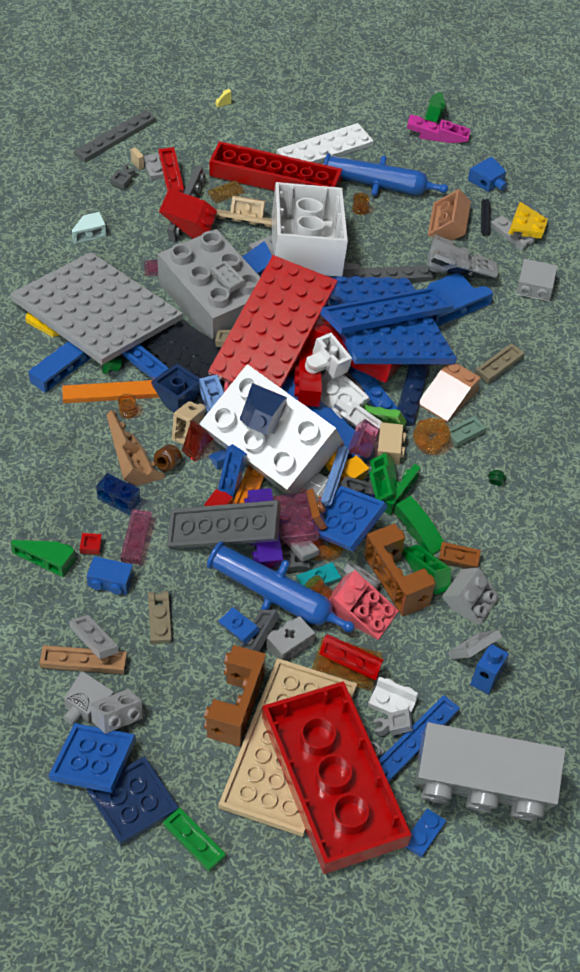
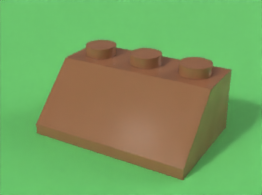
[428,189,471,240]

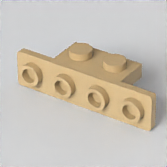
[216,195,272,227]

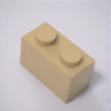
[377,422,406,465]

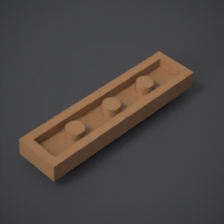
[39,645,127,674]

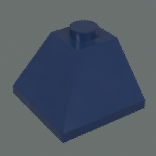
[151,364,200,412]
[239,383,288,435]

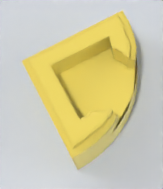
[215,89,231,107]

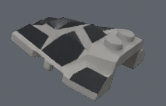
[427,234,498,280]

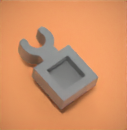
[374,709,413,736]

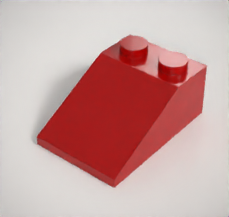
[159,188,217,239]

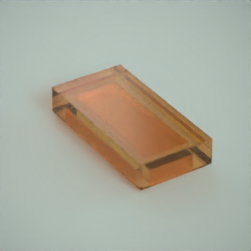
[208,180,244,204]

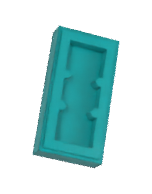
[296,562,341,591]

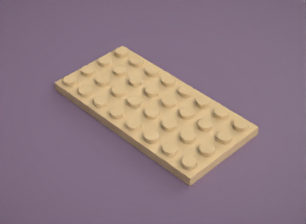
[218,658,357,837]

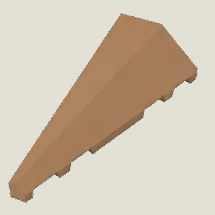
[107,410,165,486]

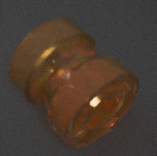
[352,192,369,215]
[118,394,137,419]
[305,575,332,598]

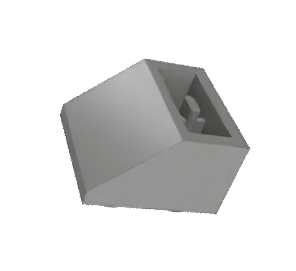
[442,568,499,625]

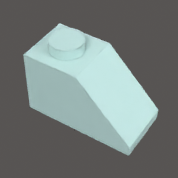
[72,212,106,244]

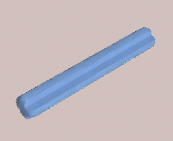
[321,446,349,507]

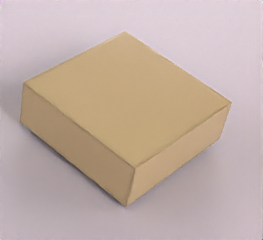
[130,148,144,170]

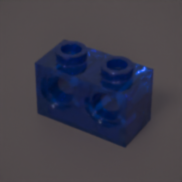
[96,473,141,515]

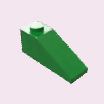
[10,540,76,577]
[402,545,451,594]

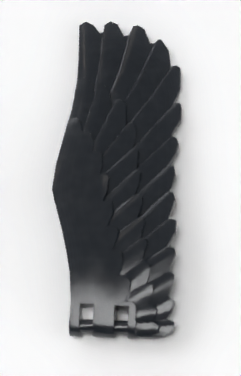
[140,319,225,414]

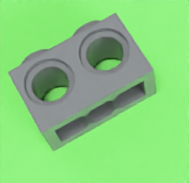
[91,689,143,734]

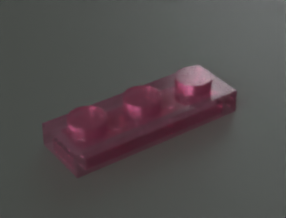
[120,509,152,564]

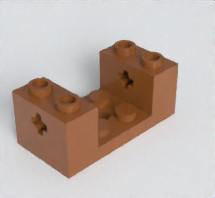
[364,523,435,617]
[204,645,266,747]

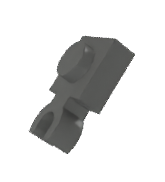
[110,164,136,189]

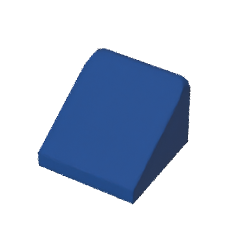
[209,449,227,470]

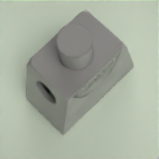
[63,671,114,725]

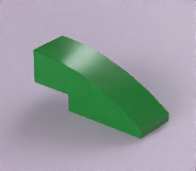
[424,92,446,122]
[369,452,397,501]
[394,496,444,555]

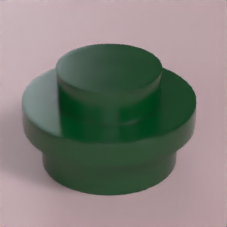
[488,470,507,486]

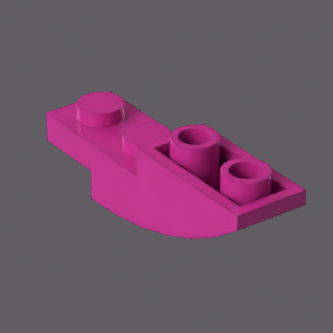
[407,114,470,143]

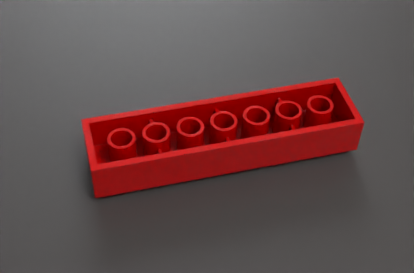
[209,141,342,191]

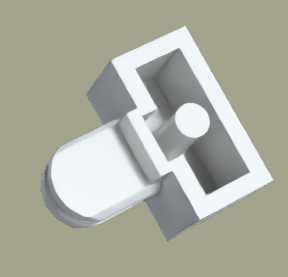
[305,333,352,378]

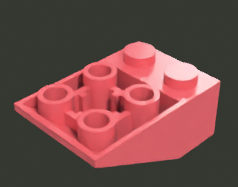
[328,570,399,640]

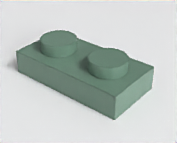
[445,416,486,447]

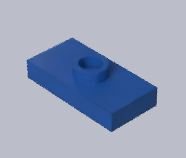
[218,607,260,644]

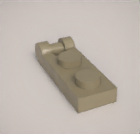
[148,591,171,644]

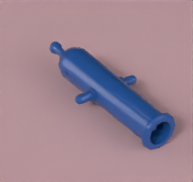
[324,153,449,196]
[207,541,355,633]

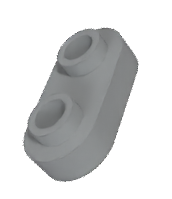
[344,562,381,590]

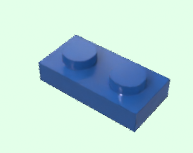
[406,808,446,858]

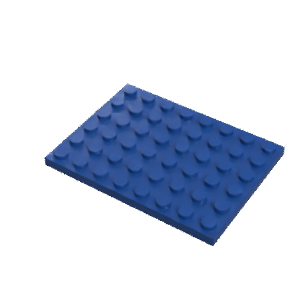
[325,275,457,364]

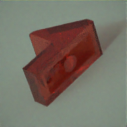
[182,420,214,461]

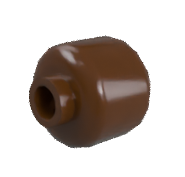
[154,444,182,472]

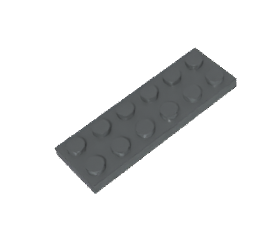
[167,500,281,549]

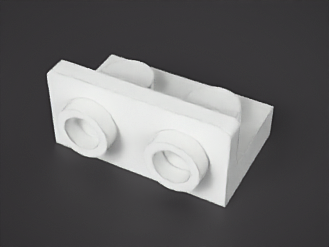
[368,677,418,715]

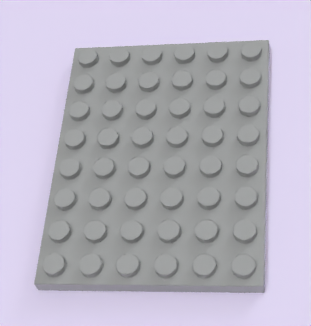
[10,252,183,365]

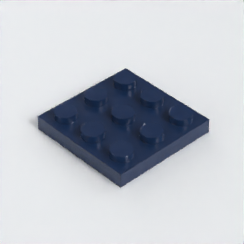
[86,756,179,846]

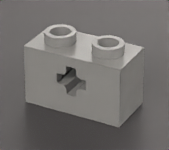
[266,616,315,661]

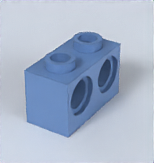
[199,374,224,413]

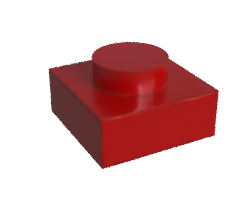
[79,533,102,555]

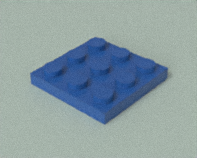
[307,486,387,552]
[49,723,136,793]

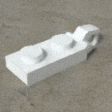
[333,398,381,439]

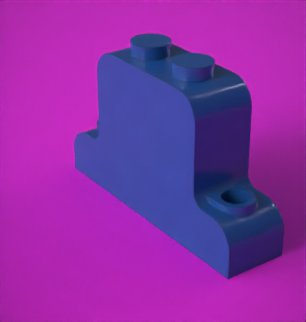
[428,273,493,326]

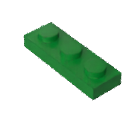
[384,463,421,515]
[163,808,226,872]

